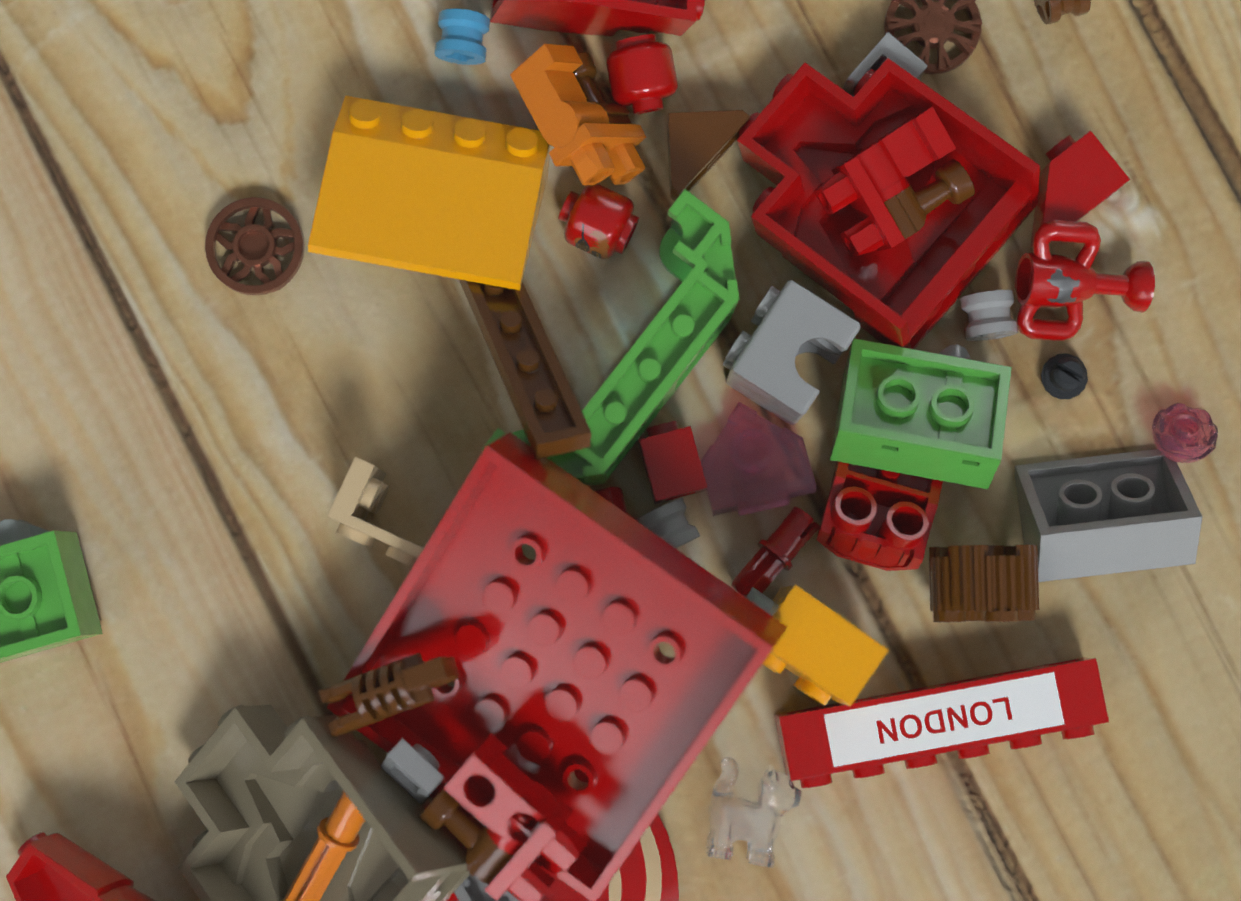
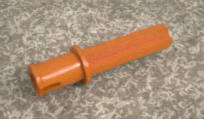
[283,790,365,901]

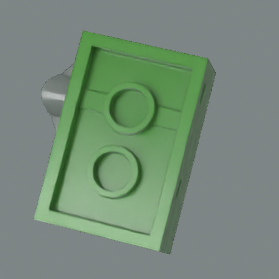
[830,338,1012,489]
[0,519,103,663]

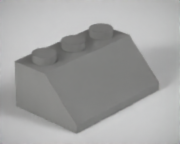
[1015,448,1203,582]

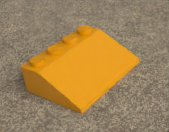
[308,95,551,290]

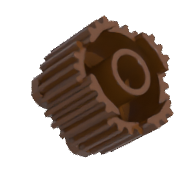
[929,544,1039,622]

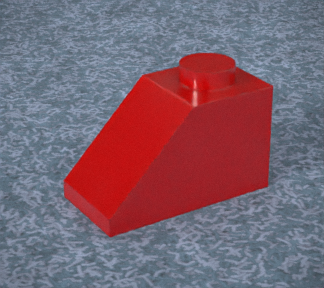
[1031,130,1130,247]

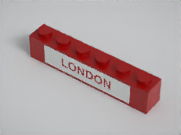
[774,657,1109,788]

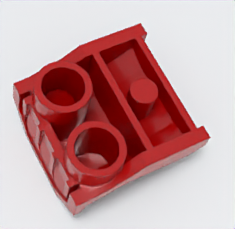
[816,461,943,571]

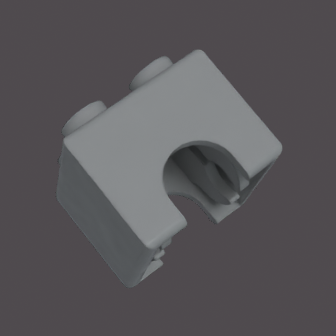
[723,280,860,425]

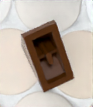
[667,110,750,201]

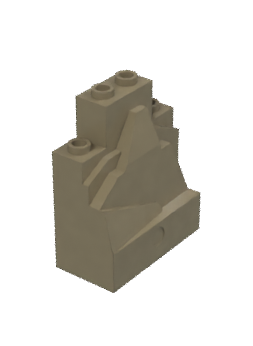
[174,705,470,901]

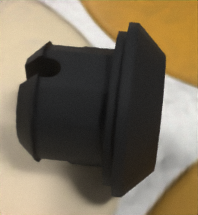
[1041,353,1088,400]

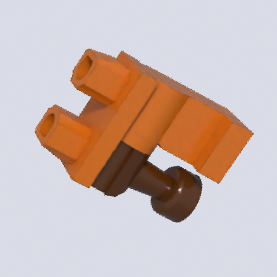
[510,44,647,185]

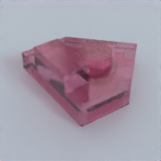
[700,402,816,516]

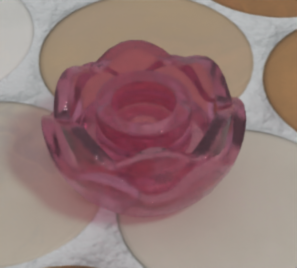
[1151,403,1218,463]

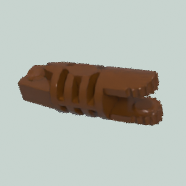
[319,653,460,738]

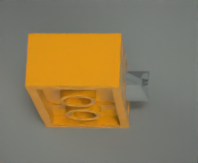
[746,584,889,706]

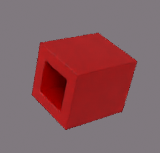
[638,421,707,504]

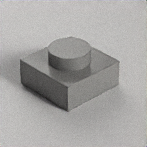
[381,739,444,805]

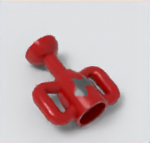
[1015,220,1155,341]

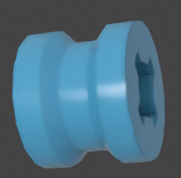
[434,8,490,65]

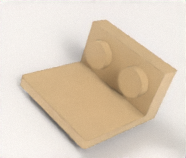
[327,457,424,567]

